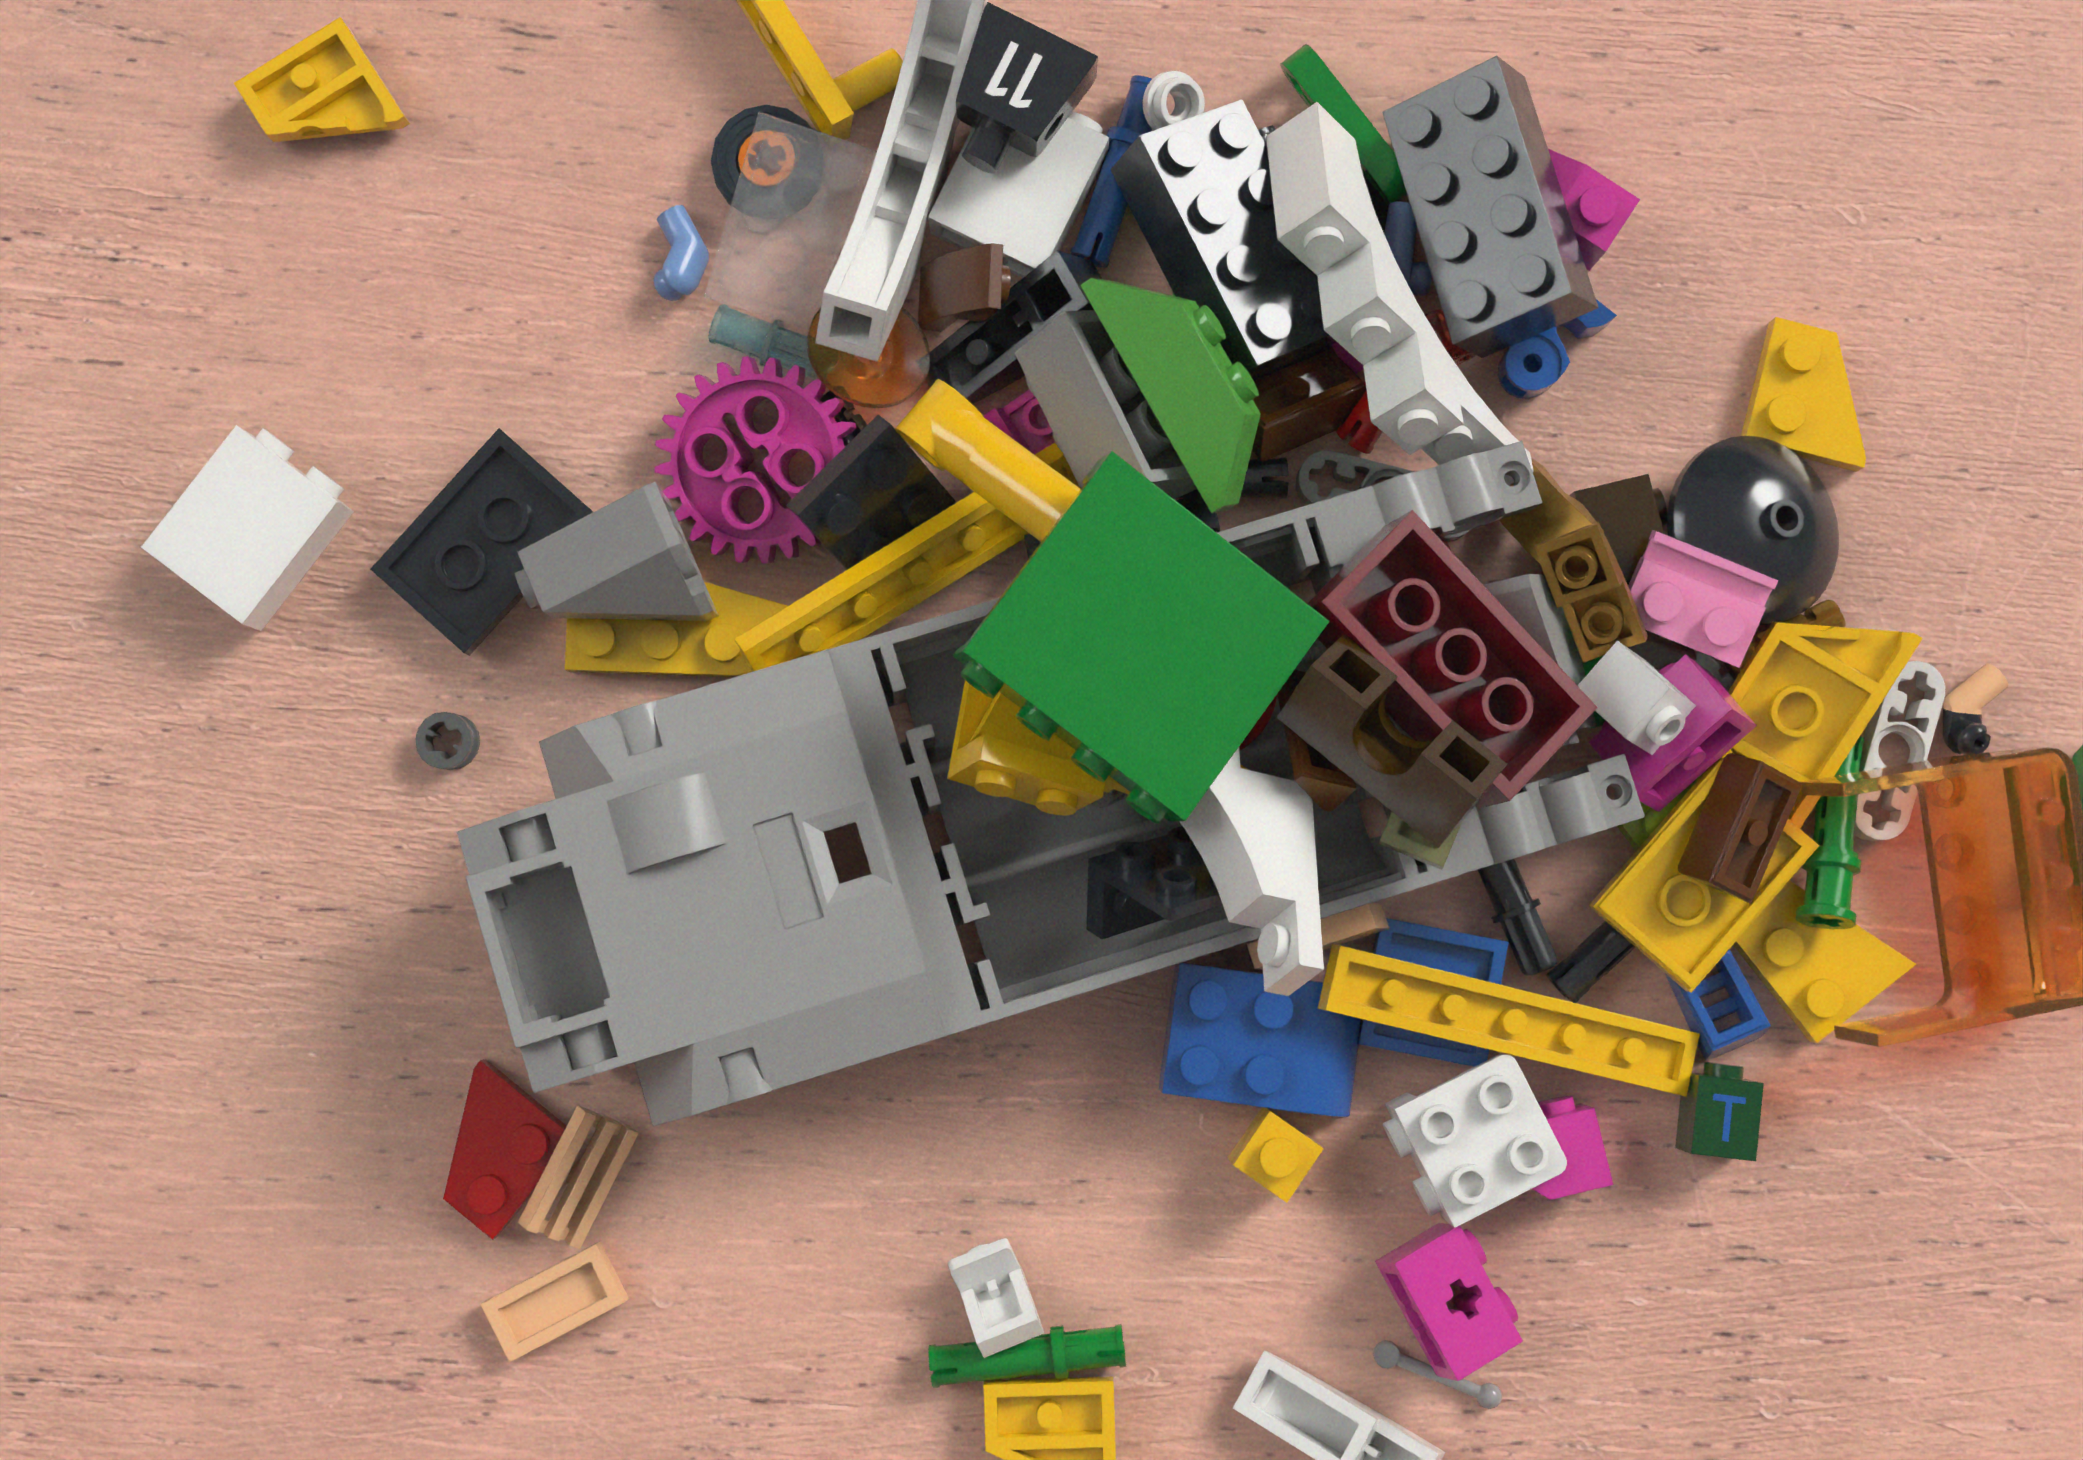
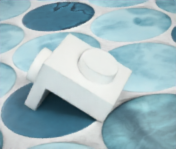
[948,1238,1044,1358]

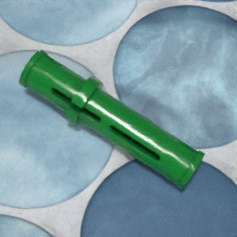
[928,1324,1126,1388]

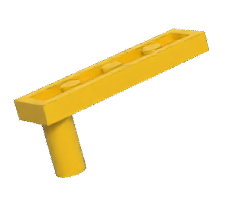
[736,0,903,149]

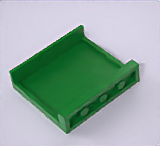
[952,451,1329,824]

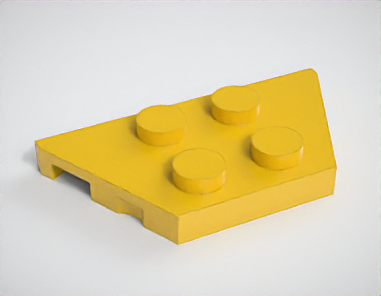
[1720,621,1923,828]

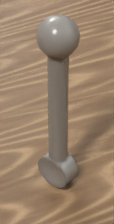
[1373,1340,1502,1409]

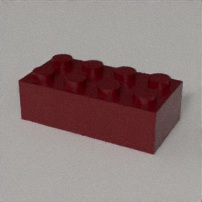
[1307,510,1598,809]

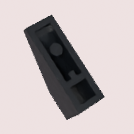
[917,250,1102,404]

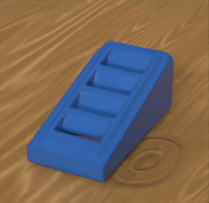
[1665,949,1771,1061]

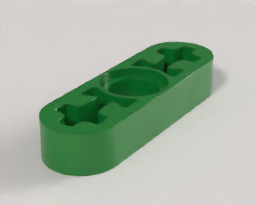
[1280,44,1407,206]

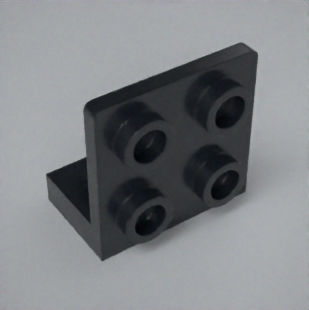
[1086,826,1223,940]

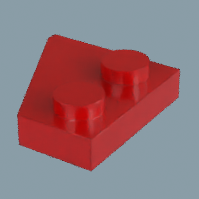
[443,1059,567,1240]

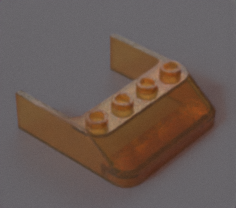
[1800,747,2083,1047]

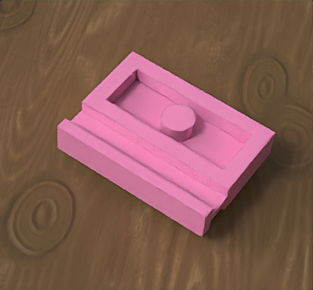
[1628,530,1778,668]

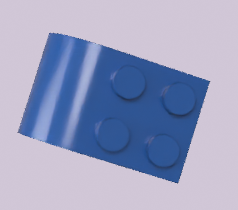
[1158,962,1362,1117]

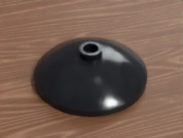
[1667,436,1839,625]

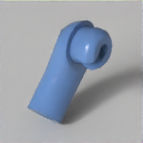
[1384,202,1432,297]
[654,205,709,301]

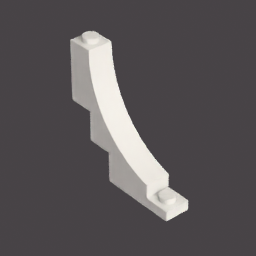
[1180,747,1324,996]

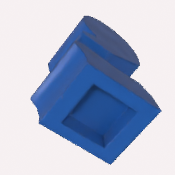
[1497,299,1617,399]

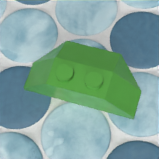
[1080,278,1261,513]

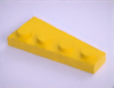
[564,582,788,677]

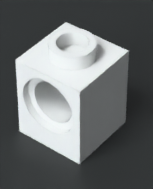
[1578,641,1696,755]

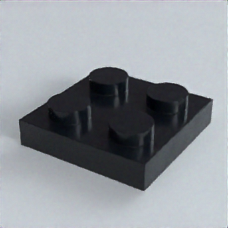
[786,414,956,570]

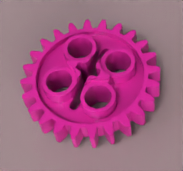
[654,356,857,564]

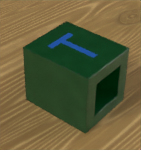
[1675,1062,1764,1161]

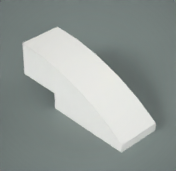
[1233,1351,1445,1460]

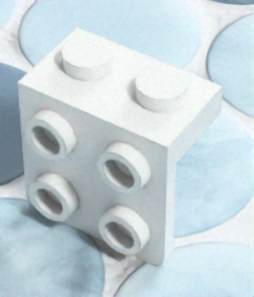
[1383,1054,1567,1228]

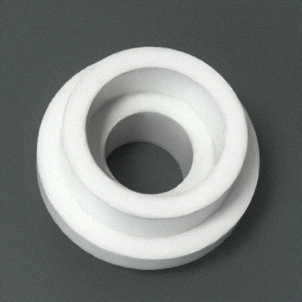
[1143,71,1205,130]

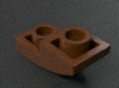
[918,243,1011,332]

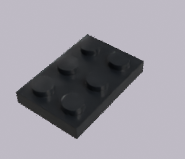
[370,428,593,656]

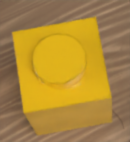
[1227,1107,1324,1203]

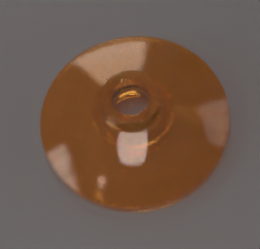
[806,307,930,408]

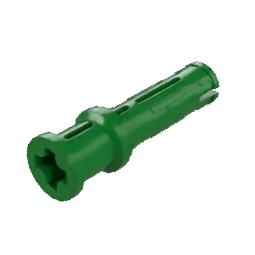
[1796,736,1864,929]

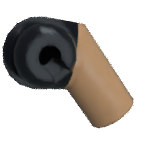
[1942,663,2009,757]

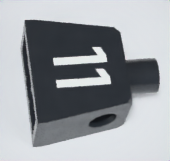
[956,2,1098,174]

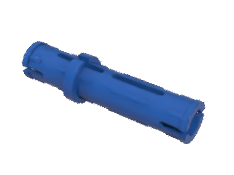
[1070,75,1169,268]

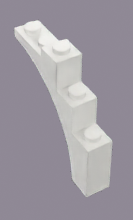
[815,0,989,361]
[1266,102,1534,485]

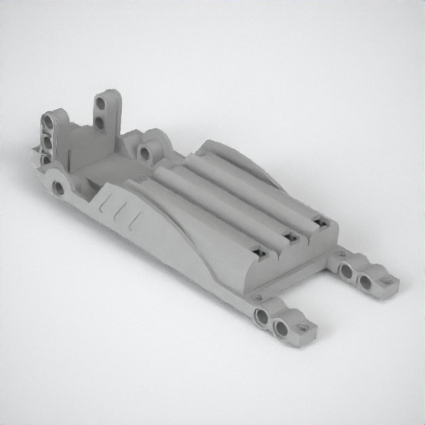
[457,441,1645,1126]

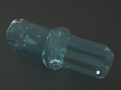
[708,304,836,381]

